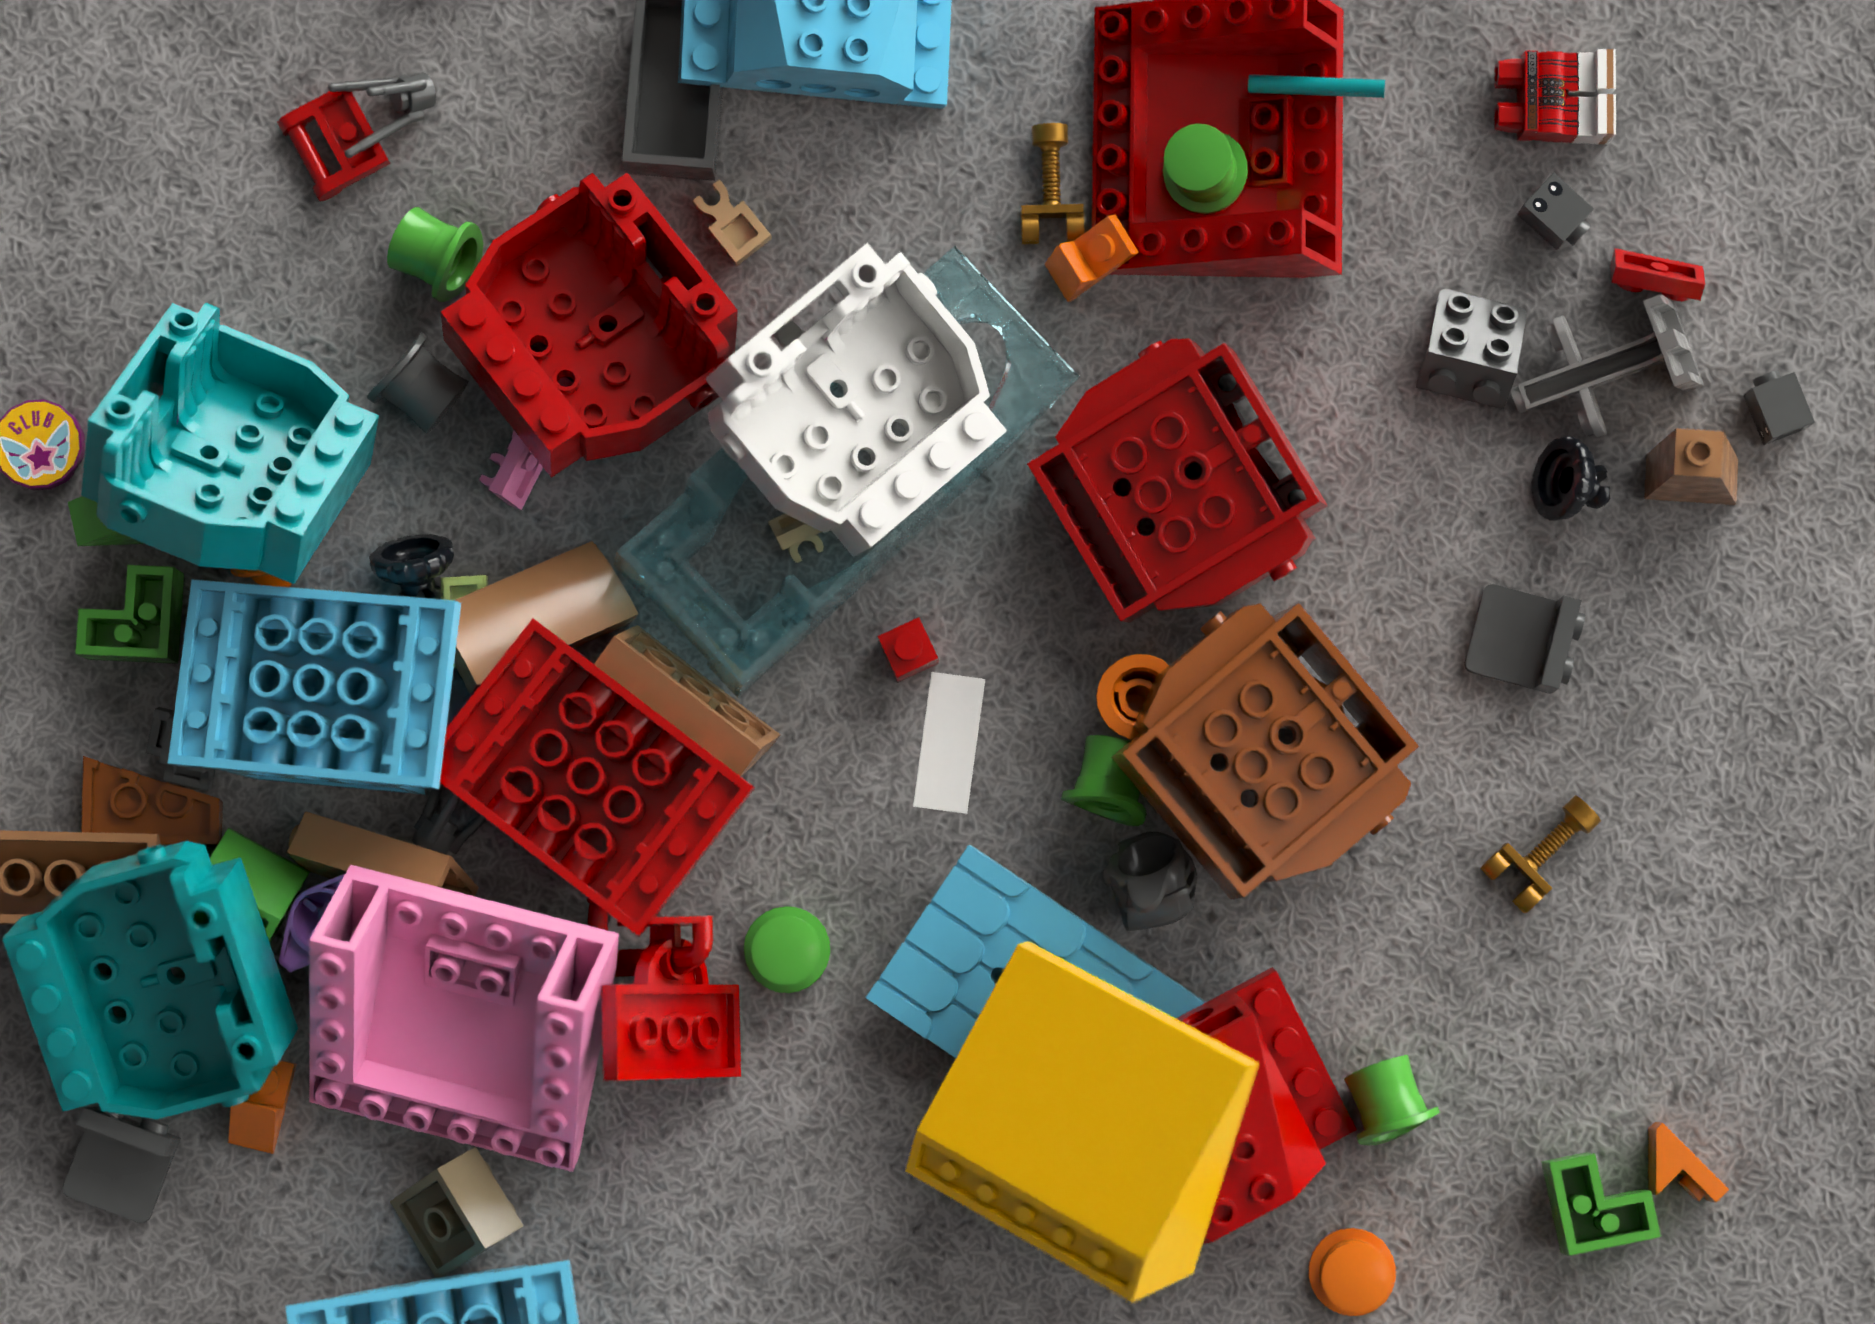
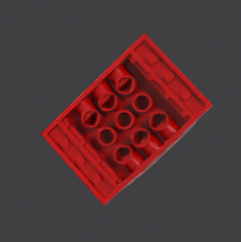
[440,618,755,937]
[1175,967,1357,1244]

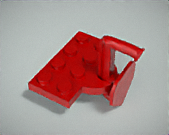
[586,897,741,1081]

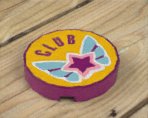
[0,399,85,490]

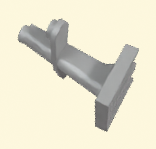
[1511,294,1704,438]

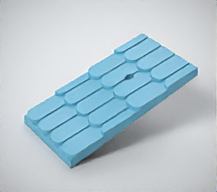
[866,845,1206,1058]

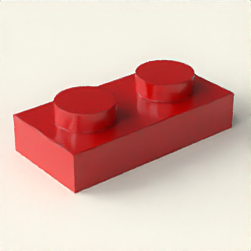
[1610,248,1705,301]

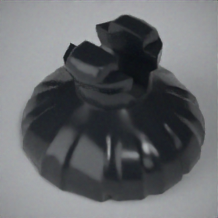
[1531,436,1610,521]
[369,534,454,599]

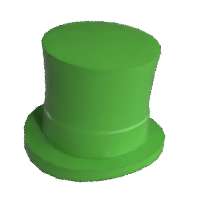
[1163,123,1248,215]
[387,207,483,302]
[1061,735,1147,826]
[744,906,830,993]
[1343,1055,1440,1146]

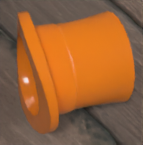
[1096,654,1169,740]
[1308,1228,1396,1316]

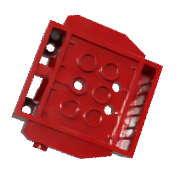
[440,173,738,478]
[1027,338,1328,623]

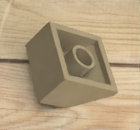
[390,1147,523,1278]

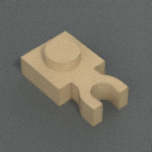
[693,180,772,266]

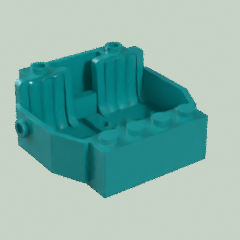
[81,303,379,584]
[2,841,298,1119]

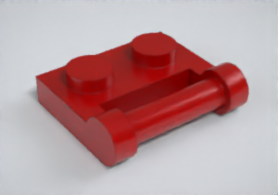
[277,91,391,201]

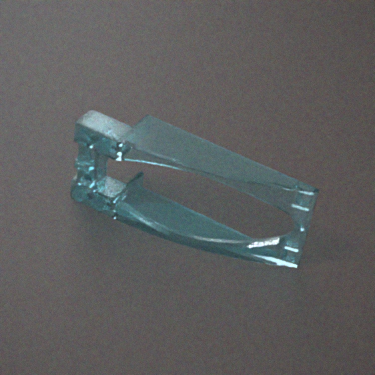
[613,246,1080,698]

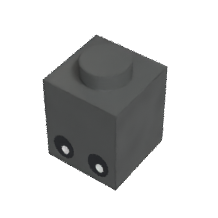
[1517,172,1594,250]
[1743,370,1815,445]

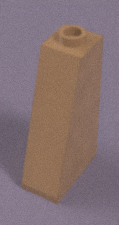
[1644,428,1738,505]
[287,811,479,897]

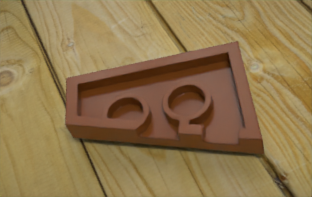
[81,756,223,847]

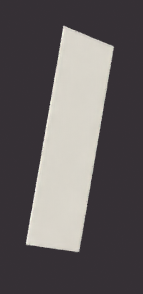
[913,672,985,814]

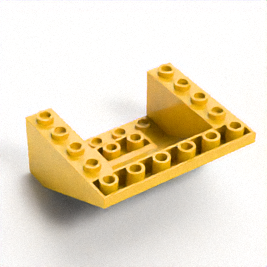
[905,941,1259,1303]

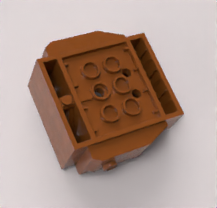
[1111,603,1420,899]

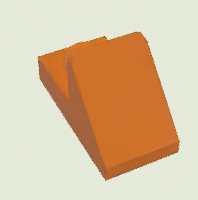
[1044,215,1139,302]
[228,1060,297,1154]
[1648,1122,1729,1203]

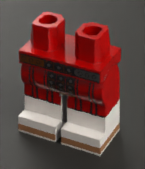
[1494,49,1616,145]

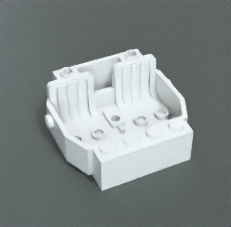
[705,243,1007,557]

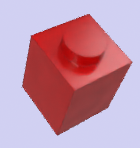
[877,617,939,683]

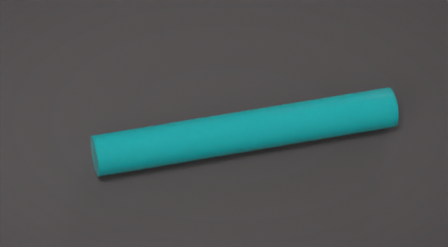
[1248,75,1385,98]

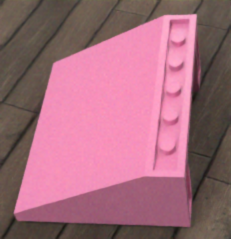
[309,865,619,1172]

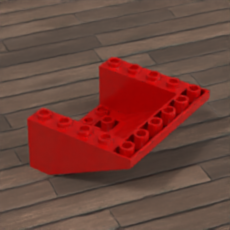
[1092,0,1344,278]

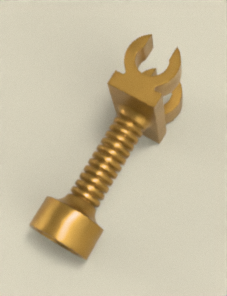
[1021,123,1084,244]
[1480,795,1601,913]

